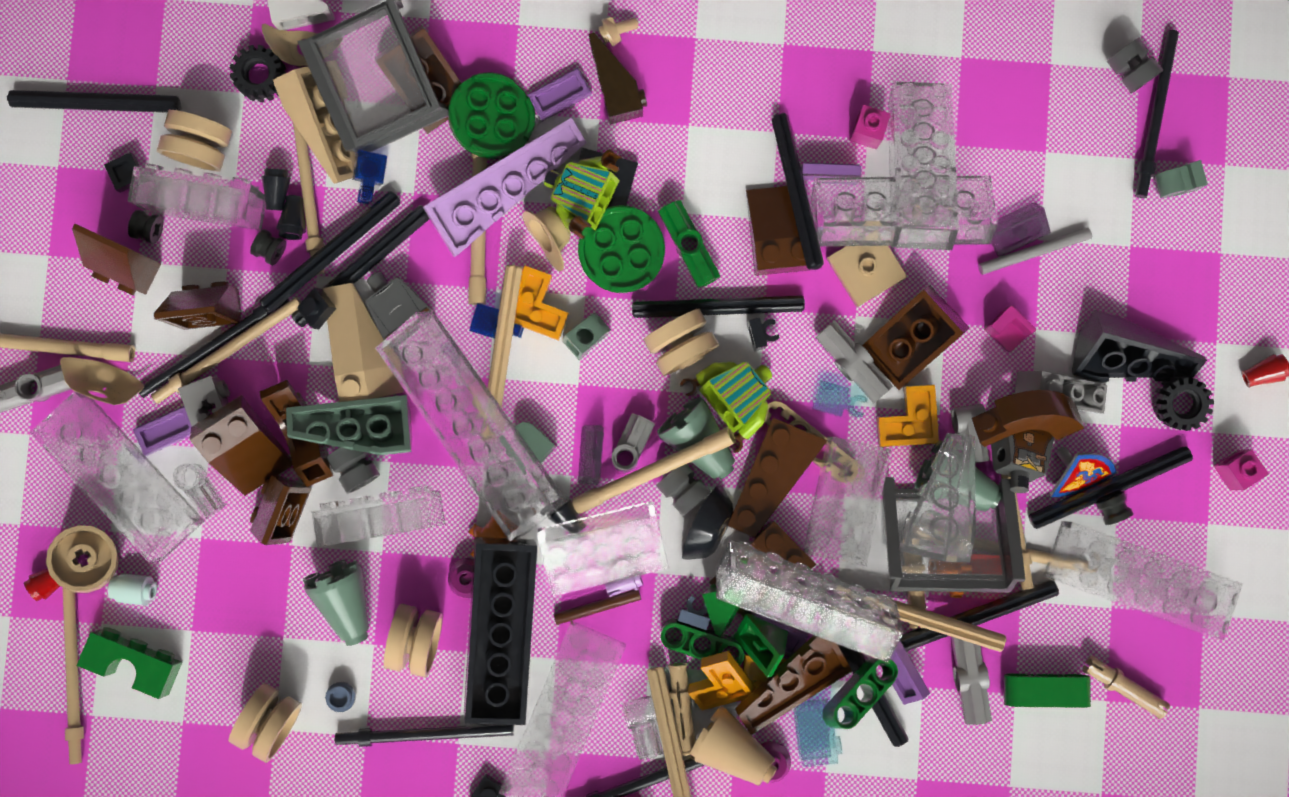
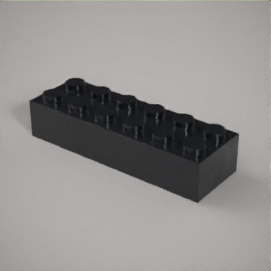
[463,537,537,725]

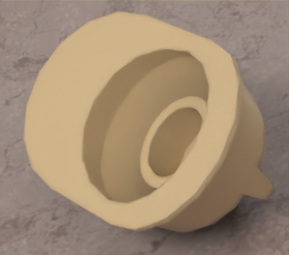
[522,206,571,272]

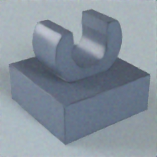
[677,596,710,630]

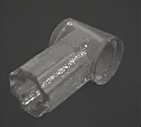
[173,463,227,520]
[622,695,664,760]

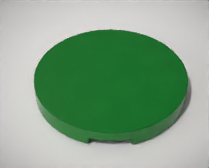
[448,72,535,159]
[578,205,665,293]

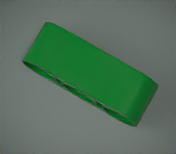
[661,619,744,666]
[822,658,898,729]
[1004,673,1091,708]

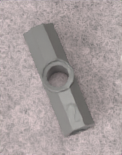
[815,321,893,403]
[0,365,71,413]
[951,637,992,725]

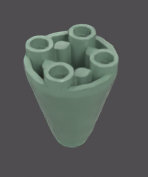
[303,560,369,646]

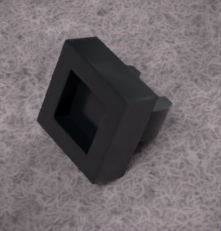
[747,317,780,352]

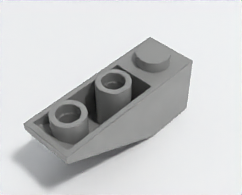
[1015,371,1107,414]

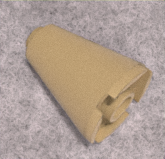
[690,706,777,786]

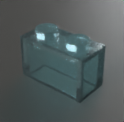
[793,698,842,767]

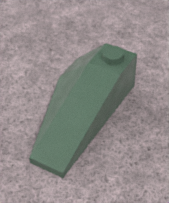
[286,395,412,455]

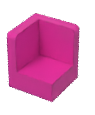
[984,305,1036,352]

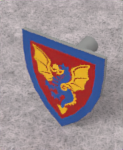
[1050,447,1117,497]

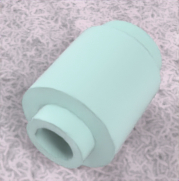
[108,573,157,606]

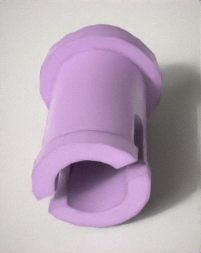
[604,568,643,597]

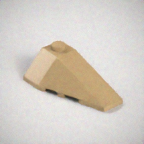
[273,60,358,184]
[323,283,404,402]

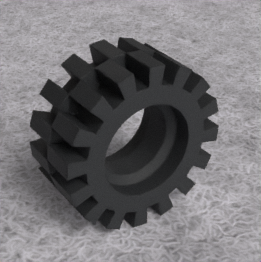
[230,45,286,102]
[1152,376,1214,431]

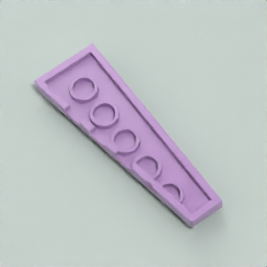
[423,118,586,257]

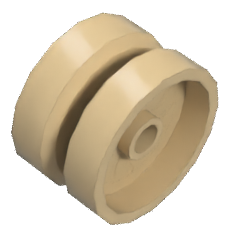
[157,110,232,172]
[643,309,719,376]
[46,525,119,593]
[384,604,443,678]
[228,683,302,763]

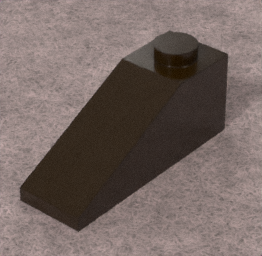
[589,33,647,125]

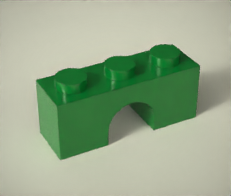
[76,627,183,699]

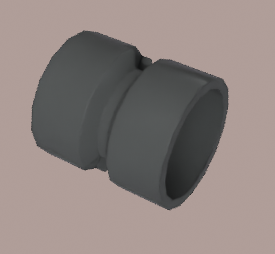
[1107,38,1163,94]
[326,448,380,494]
[656,464,711,516]

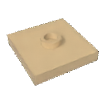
[827,228,907,308]

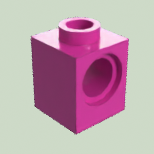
[849,105,891,150]
[1214,449,1269,490]

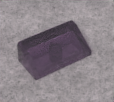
[984,203,1051,257]
[578,425,604,485]

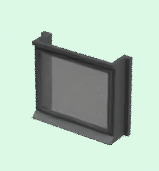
[297,0,448,158]
[882,477,1025,593]

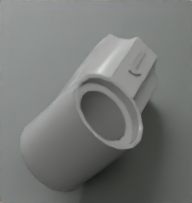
[951,404,989,463]
[612,413,655,473]

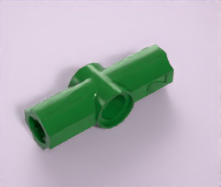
[658,200,721,289]

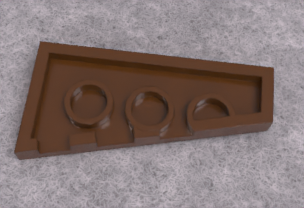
[728,418,828,537]
[735,625,852,735]

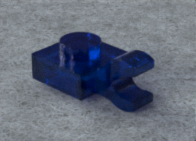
[352,150,387,205]
[469,303,524,339]

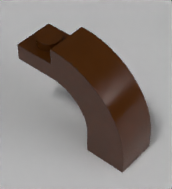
[260,380,334,487]
[972,390,1085,447]

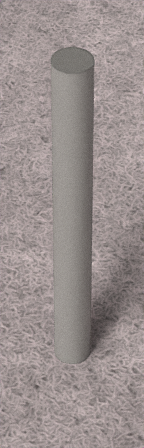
[978,228,1092,275]

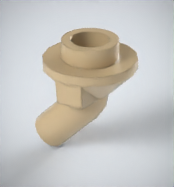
[598,17,638,47]

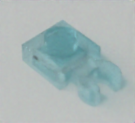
[812,380,868,418]

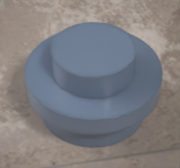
[325,682,356,712]

